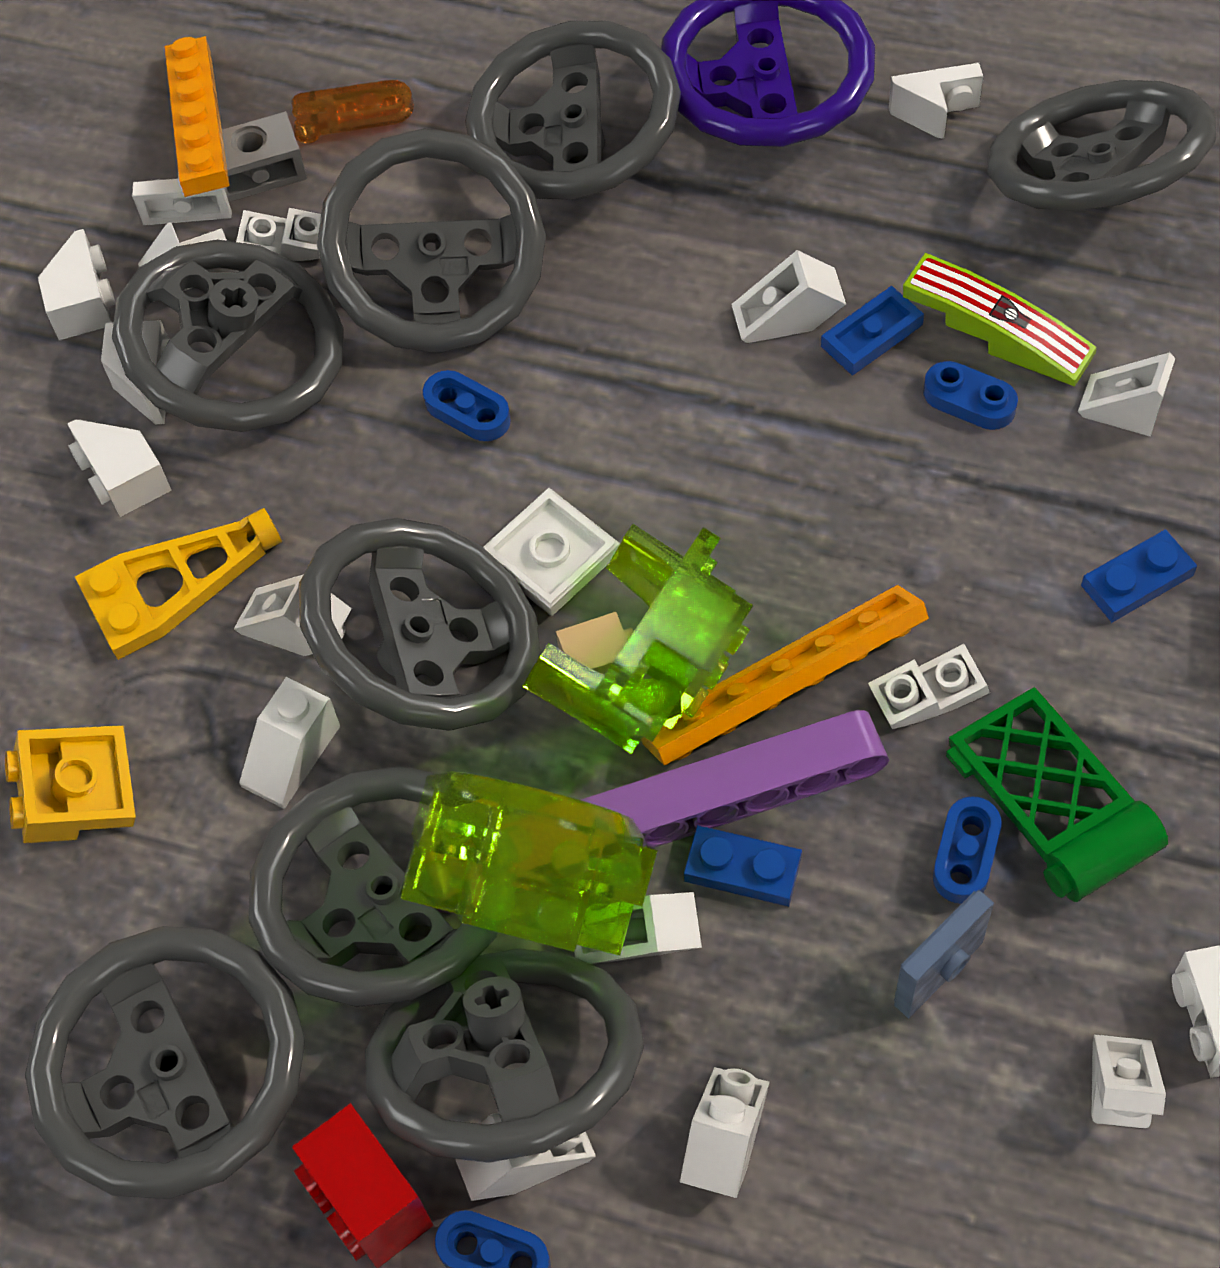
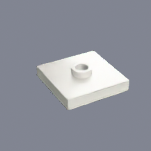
[483,488,621,616]

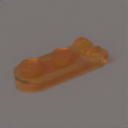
[291,80,414,143]

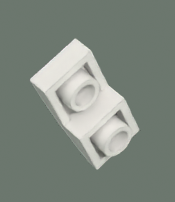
[236,208,321,261]
[868,644,990,729]

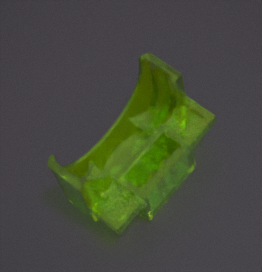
[522,524,753,754]
[399,771,658,956]

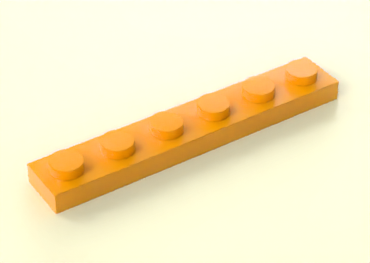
[164,36,230,197]
[636,585,929,766]

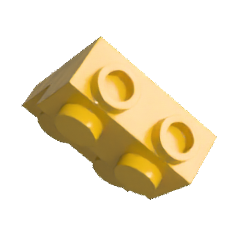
[5,725,136,843]

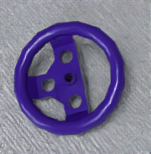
[661,0,875,147]

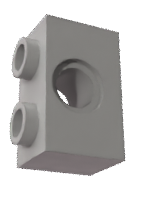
[222,111,307,202]

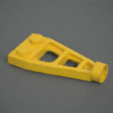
[74,508,282,660]

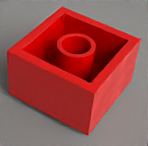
[292,1103,434,1268]

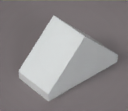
[1078,352,1175,437]

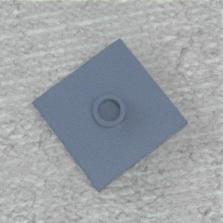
[894,890,994,1019]

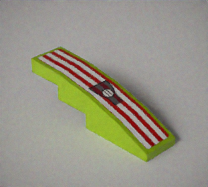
[903,253,1097,387]

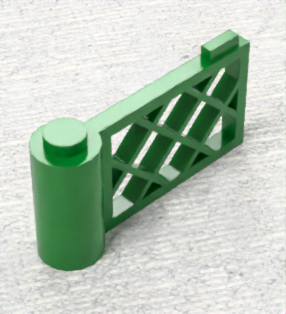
[946,687,1168,902]

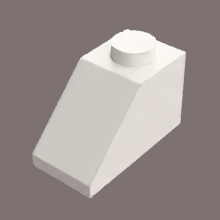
[732,250,846,343]
[234,574,352,656]
[239,677,340,809]
[569,892,702,965]

